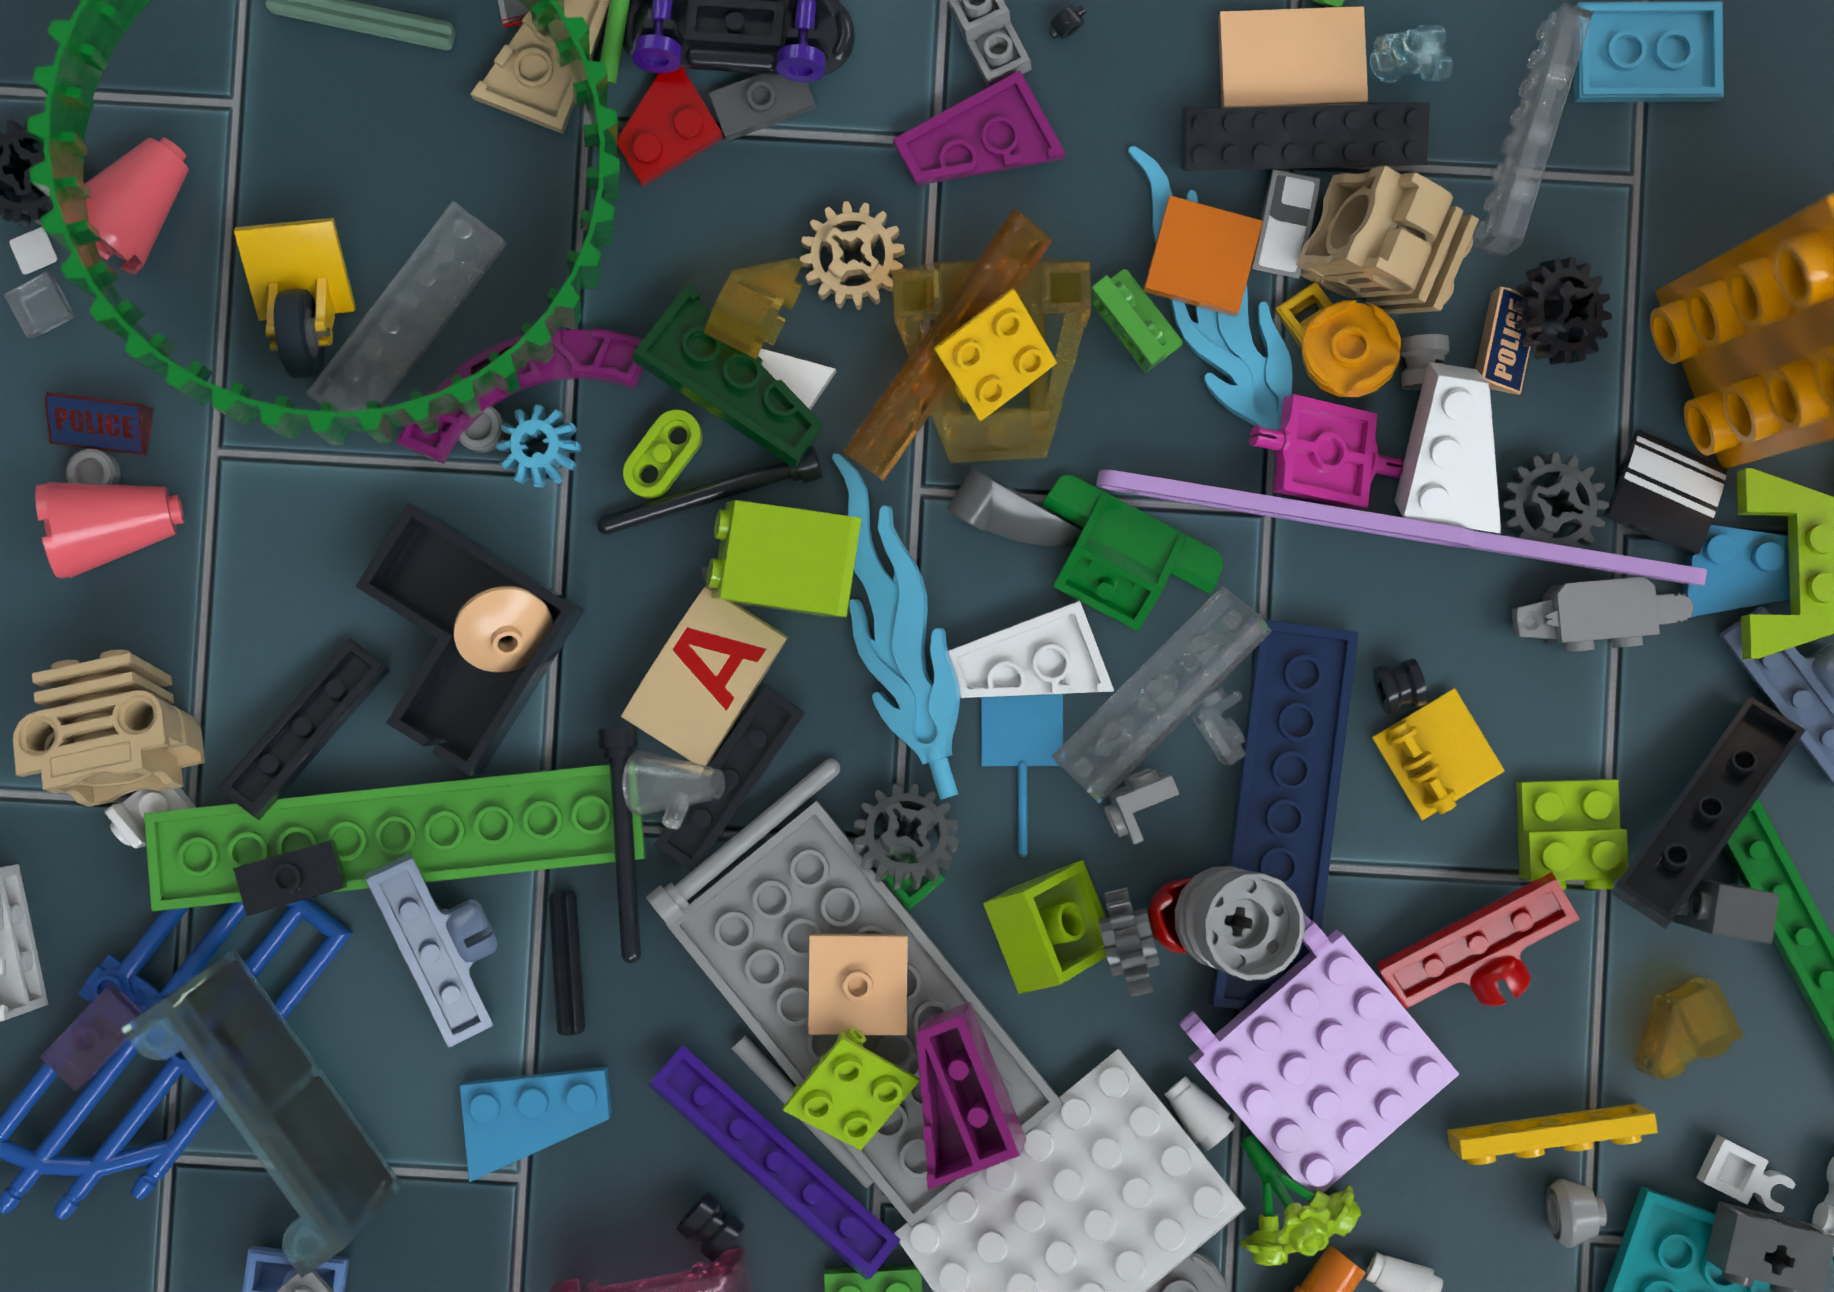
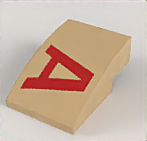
[621,585,788,769]

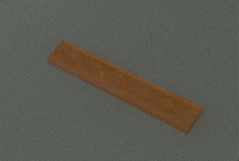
[843,209,1053,481]

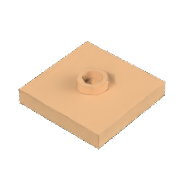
[808,934,908,1035]

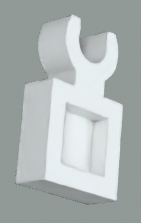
[1696,1135,1796,1212]

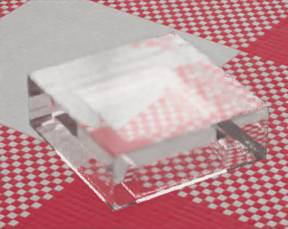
[3,272,75,339]

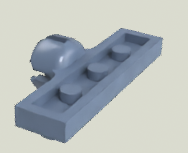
[1719,606,1834,787]
[364,853,498,1048]

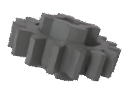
[1499,452,1609,548]
[853,783,959,890]
[1098,887,1160,997]

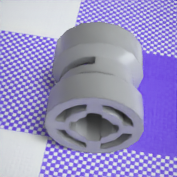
[1400,334,1450,390]

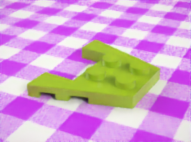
[1737,468,1834,660]

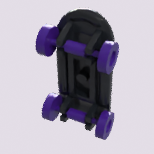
[622,0,855,83]

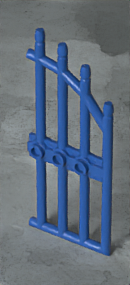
[0,898,353,1220]

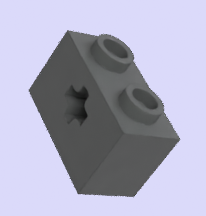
[1674,879,1780,944]
[1705,1201,1834,1292]

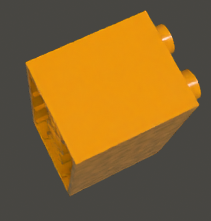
[1650,195,1834,469]

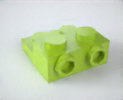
[1516,779,1629,890]

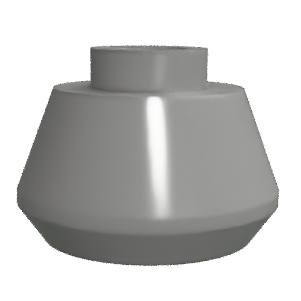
[1546,1179,1607,1248]

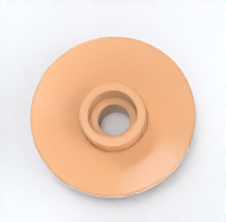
[453,586,553,672]

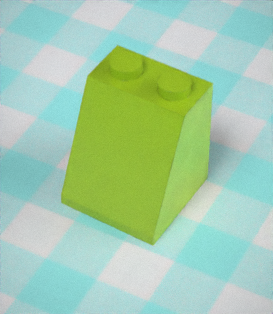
[706,500,862,617]

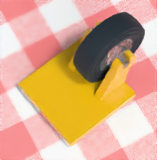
[234,218,356,378]

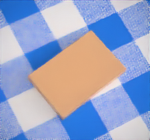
[1218,6,1368,106]

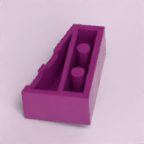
[916,1002,1026,1190]

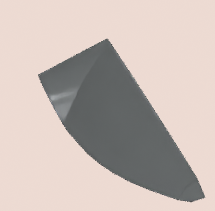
[948,467,1083,546]

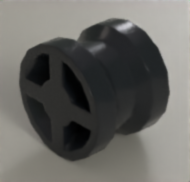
[1373,658,1428,714]

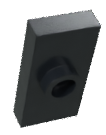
[233,840,347,916]

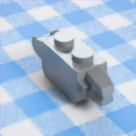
[1512,577,1695,652]

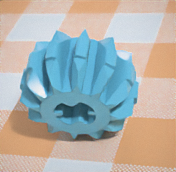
[496,405,581,488]

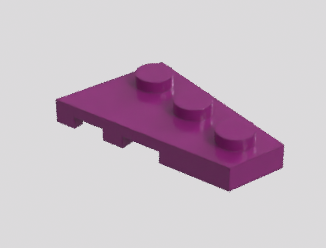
[893,70,1066,186]

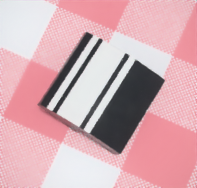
[1603,430,1727,556]

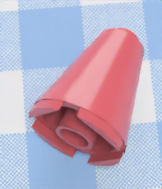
[85,137,189,275]
[35,482,185,578]

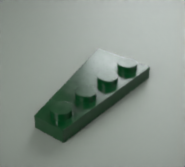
[632,282,824,468]

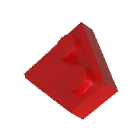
[617,68,724,187]

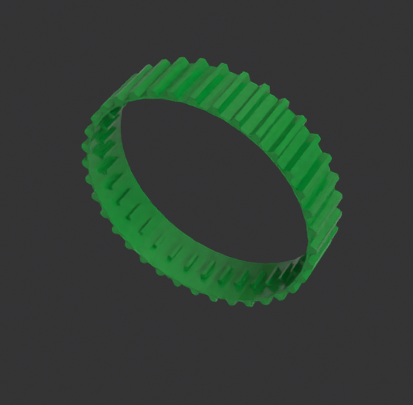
[27,0,620,445]

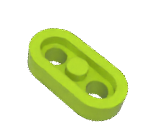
[623,410,703,499]

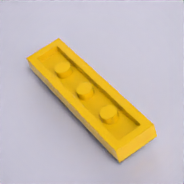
[1447,1103,1658,1165]

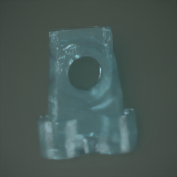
[1370,24,1453,83]

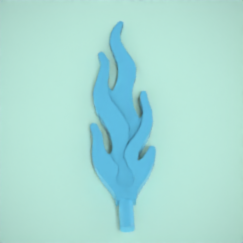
[1127,146,1293,431]
[832,453,960,800]

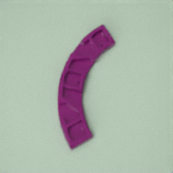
[396,328,644,464]

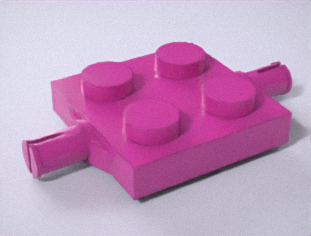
[1249,394,1404,510]

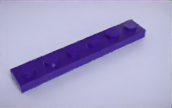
[647,1045,901,1280]

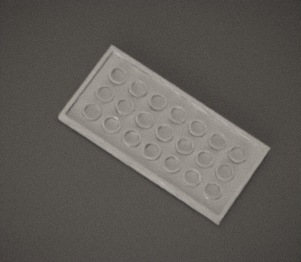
[666,800,1063,1228]

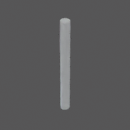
[731,1035,874,1188]

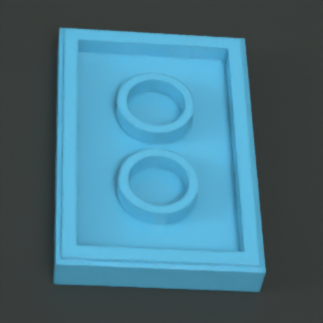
[1573,2,1724,103]

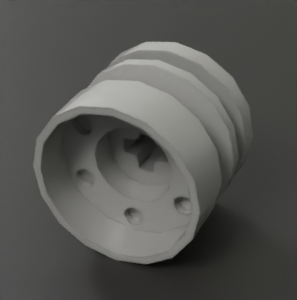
[1175,866,1305,980]

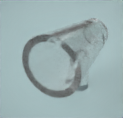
[622,750,725,829]

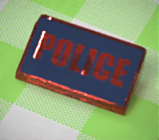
[45,392,154,456]

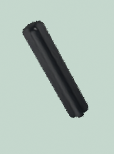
[548,891,585,1036]

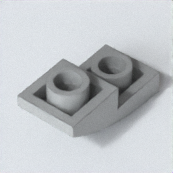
[947,0,1031,88]

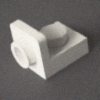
[104,788,196,849]

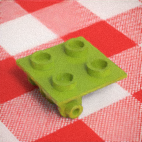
[782,1028,920,1151]

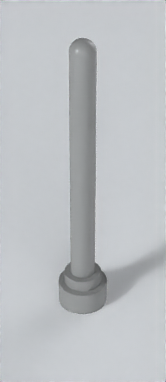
[645,759,840,927]

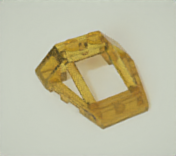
[892,257,1091,463]

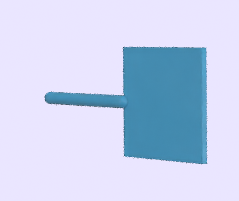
[981,694,1063,857]

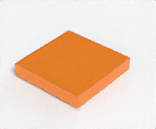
[1143,196,1263,317]

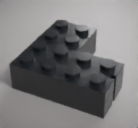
[355,503,585,776]

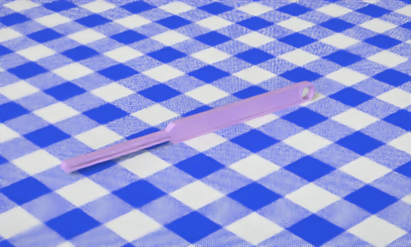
[1096,470,1707,586]

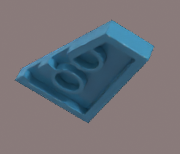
[1681,525,1790,617]
[460,1067,612,1182]

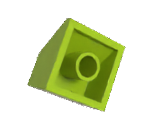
[983,860,1106,994]

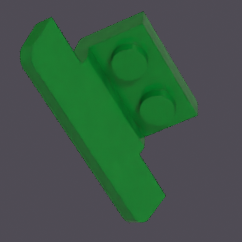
[1042,475,1224,631]

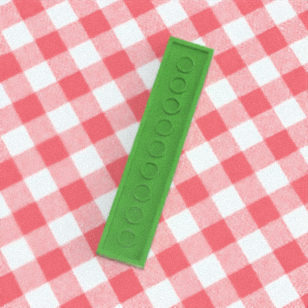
[144,762,646,911]

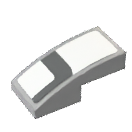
[1251,169,1320,279]

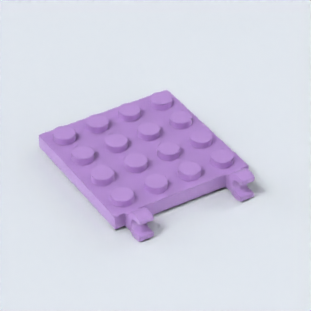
[1178,914,1459,1193]

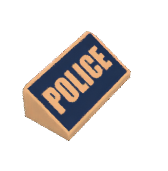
[1475,286,1531,395]

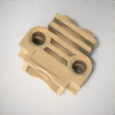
[1296,165,1479,314]
[13,650,205,807]

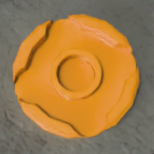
[1302,300,1401,397]

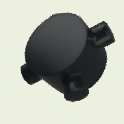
[1049,5,1087,40]

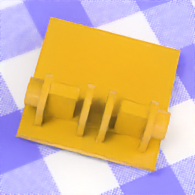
[933,288,1057,422]
[1371,688,1505,821]

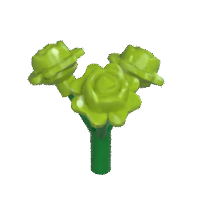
[1239,1134,1361,1266]

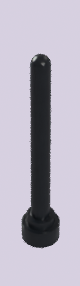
[597,444,823,535]
[597,727,641,964]

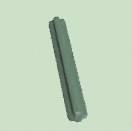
[265,0,456,51]

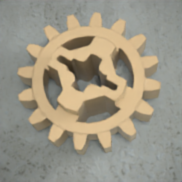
[800,201,905,310]

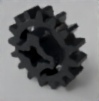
[0,118,84,227]
[1513,257,1612,365]

